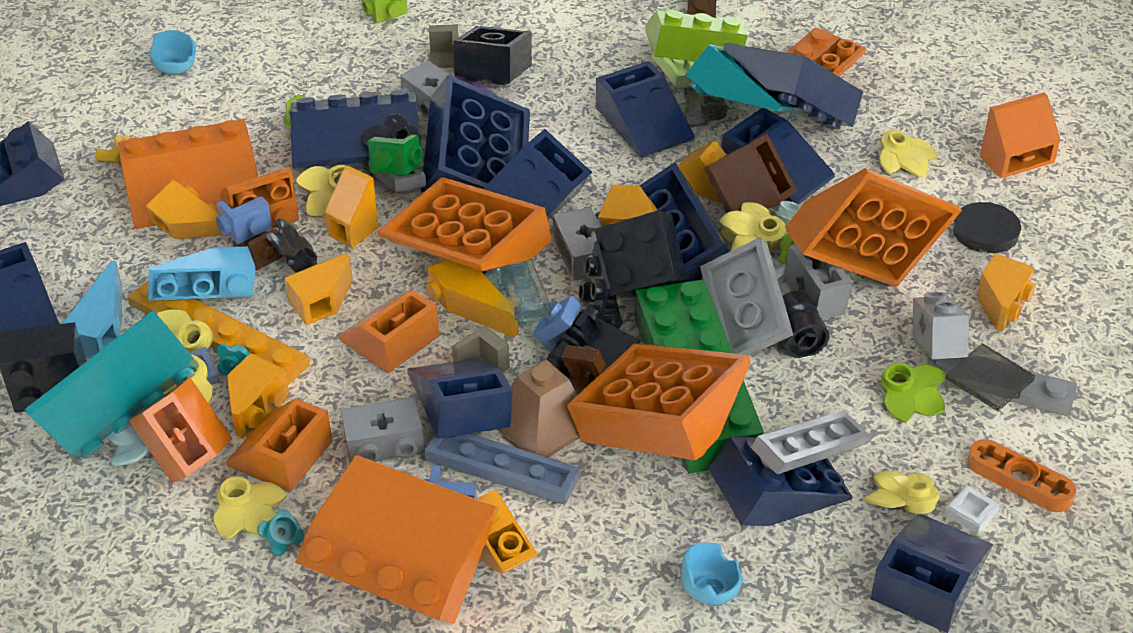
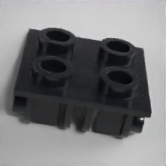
[578,241,623,329]
[546,306,640,382]

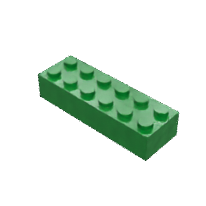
[635,280,764,474]

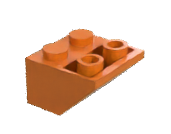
[786,27,866,77]
[980,92,1060,178]
[220,167,299,230]
[339,289,440,374]
[128,378,233,482]
[226,398,333,493]

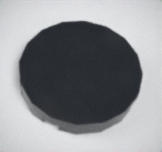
[953,202,1021,253]

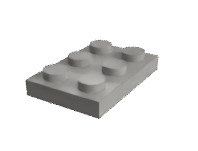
[700,238,793,355]

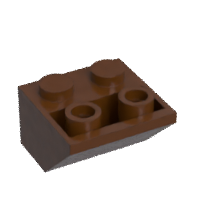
[704,133,797,213]

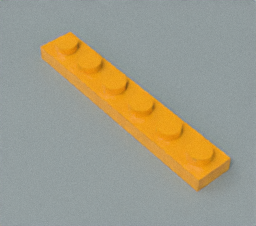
[127,280,311,385]

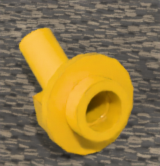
[95,135,131,163]

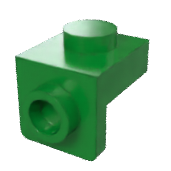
[368,134,422,175]

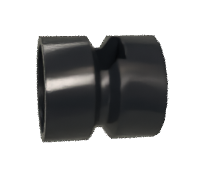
[781,291,830,358]

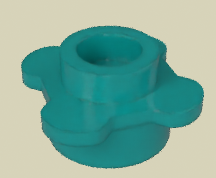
[216,344,250,376]
[257,509,304,556]

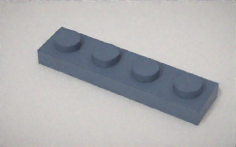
[425,433,580,505]

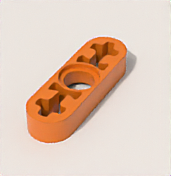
[968,439,1076,512]

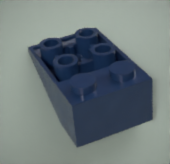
[596,61,695,158]
[721,108,835,204]
[0,121,65,206]
[483,129,592,220]
[0,242,59,332]
[407,358,513,439]
[708,436,853,526]
[871,514,993,633]

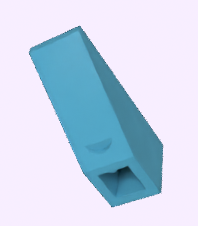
[148,246,255,301]
[61,261,122,359]

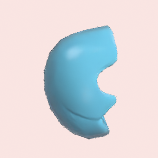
[150,30,196,75]
[680,542,743,606]

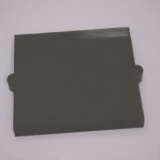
[945,343,1035,412]

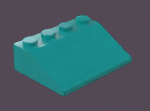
[685,44,804,113]
[25,310,199,458]

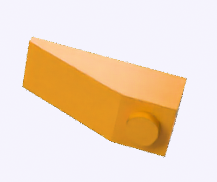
[426,259,519,337]

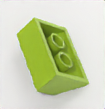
[645,10,748,61]

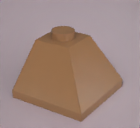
[497,360,580,457]

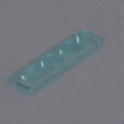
[497,260,551,322]

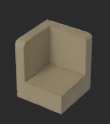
[429,24,459,68]
[452,326,510,372]

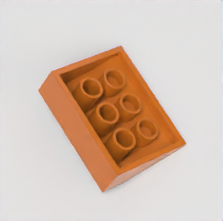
[118,119,258,229]
[785,168,962,287]
[377,177,552,271]
[567,343,751,460]
[295,455,499,624]

